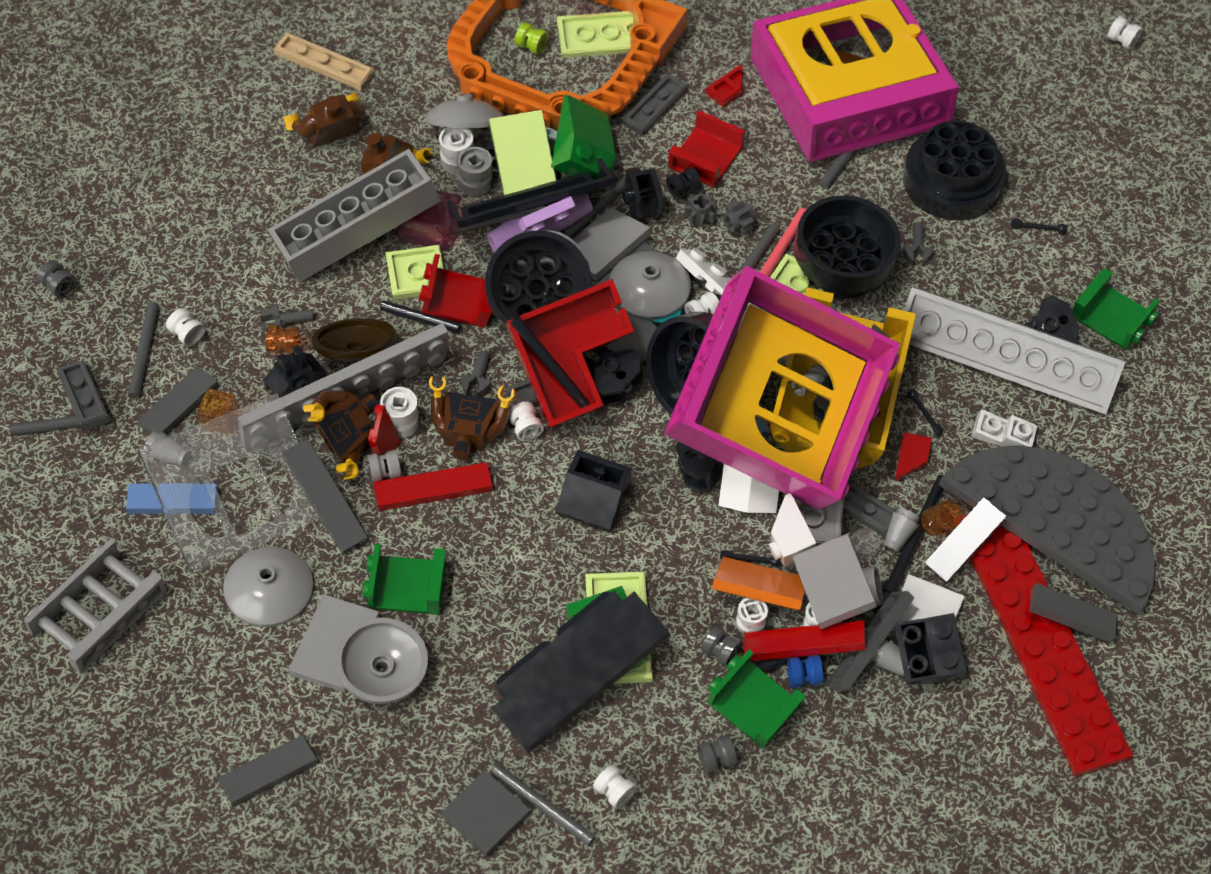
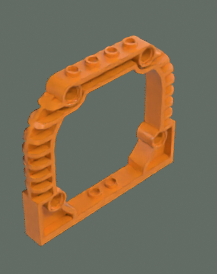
[447,0,687,131]

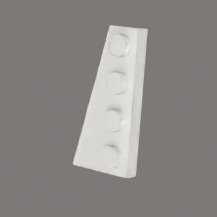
[675,248,771,319]

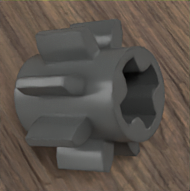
[684,193,718,227]
[723,200,756,234]

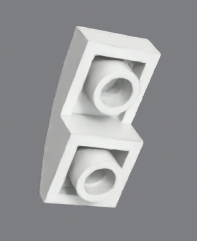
[971,409,1037,447]

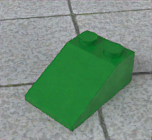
[551,94,616,180]

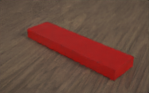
[373,462,493,511]
[744,620,866,661]

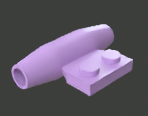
[487,193,593,253]

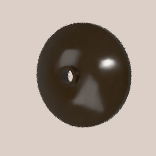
[312,318,396,364]

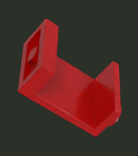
[668,110,745,189]
[418,254,491,328]

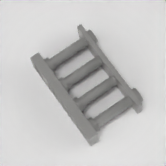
[24,539,167,674]

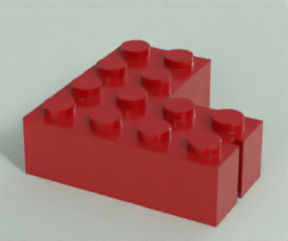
[506,279,634,429]

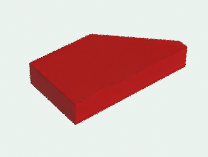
[705,65,742,108]
[368,404,401,461]
[894,432,932,481]

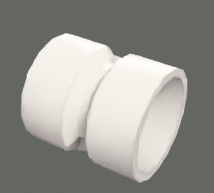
[439,127,474,174]
[380,387,419,439]

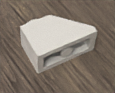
[768,493,816,567]

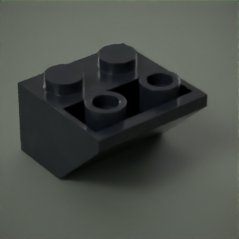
[556,450,632,532]
[894,613,967,685]

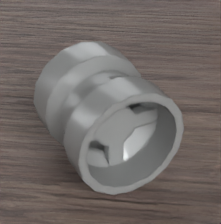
[367,450,401,482]

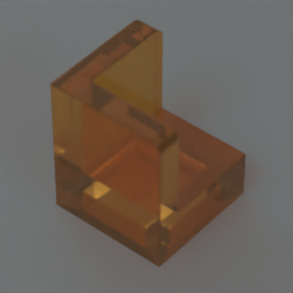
[197,388,239,436]

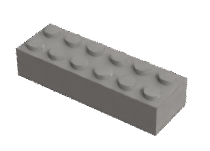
[268,149,441,283]

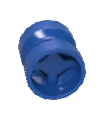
[787,655,823,688]

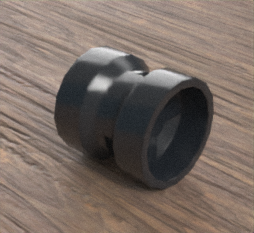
[666,167,702,201]

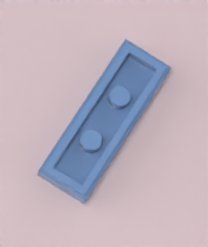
[126,484,218,514]

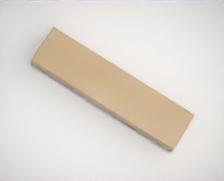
[273,32,374,91]

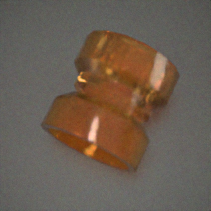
[265,324,299,354]
[922,500,963,536]

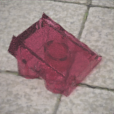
[395,190,461,251]

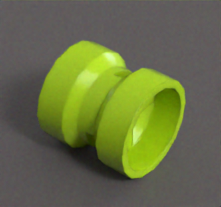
[514,22,549,55]

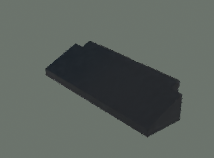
[447,158,615,229]
[492,591,671,754]

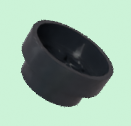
[903,120,1006,221]
[794,195,901,299]
[484,230,592,330]
[646,311,738,415]

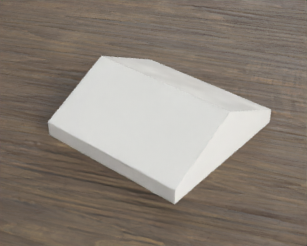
[719,464,779,513]

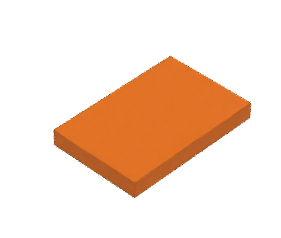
[712,557,806,610]

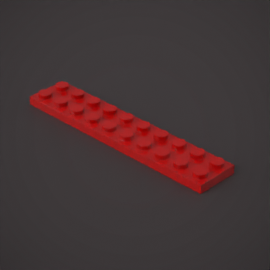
[952,514,1134,778]

